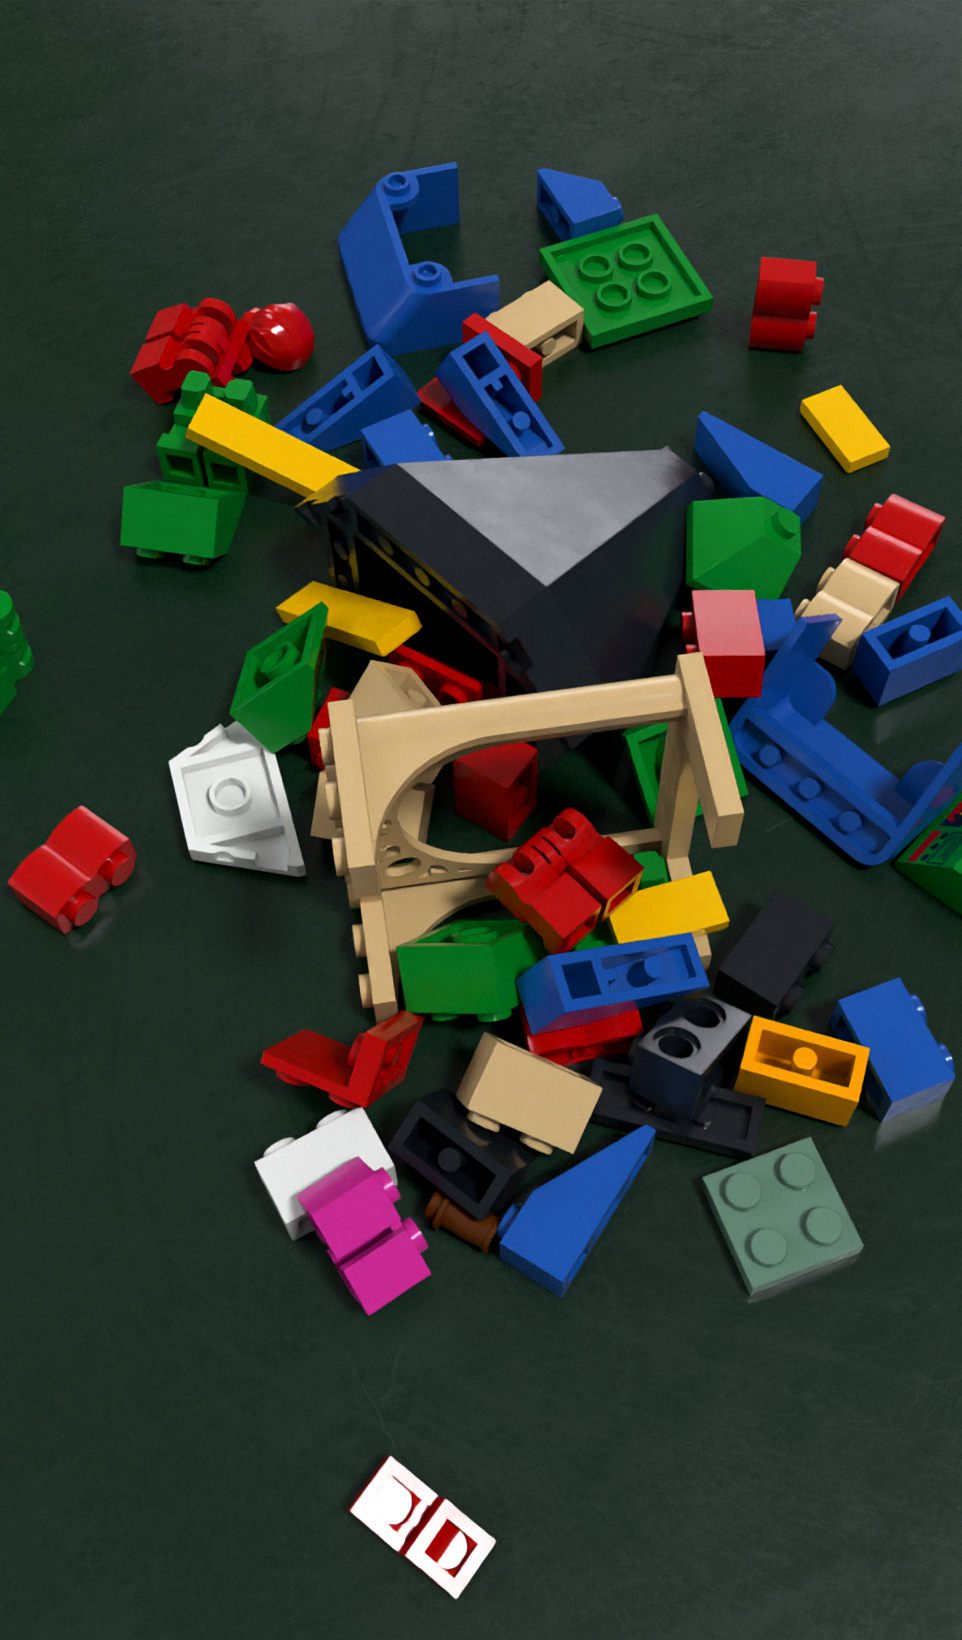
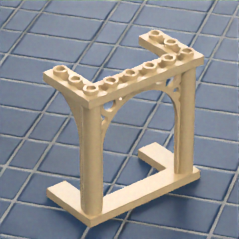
[318,652,744,1025]

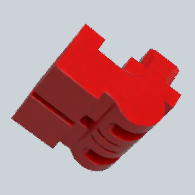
[130,298,255,405]
[485,808,645,955]

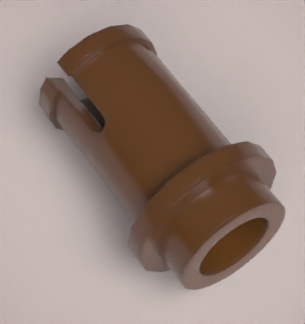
[424,1188,503,1253]

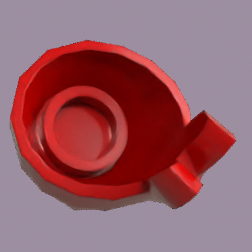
[242,303,315,371]

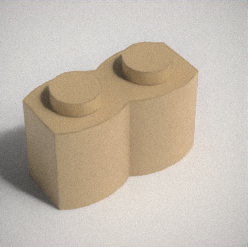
[794,558,900,671]

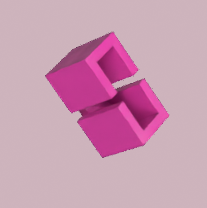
[296,1156,431,1316]

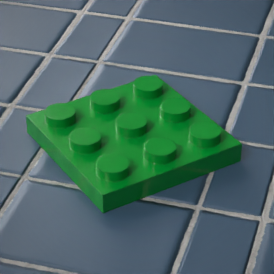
[539,213,713,349]

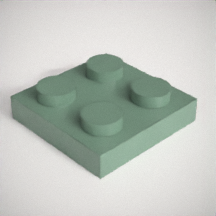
[700,1136,864,1295]

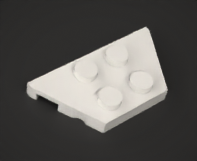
[169,721,307,877]

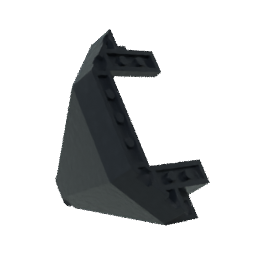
[293,446,716,775]

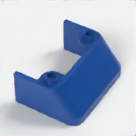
[338,162,500,356]
[729,613,962,866]

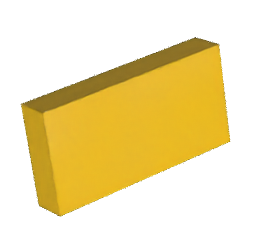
[800,385,890,474]
[606,871,730,945]

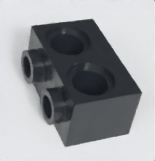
[627,991,752,1121]

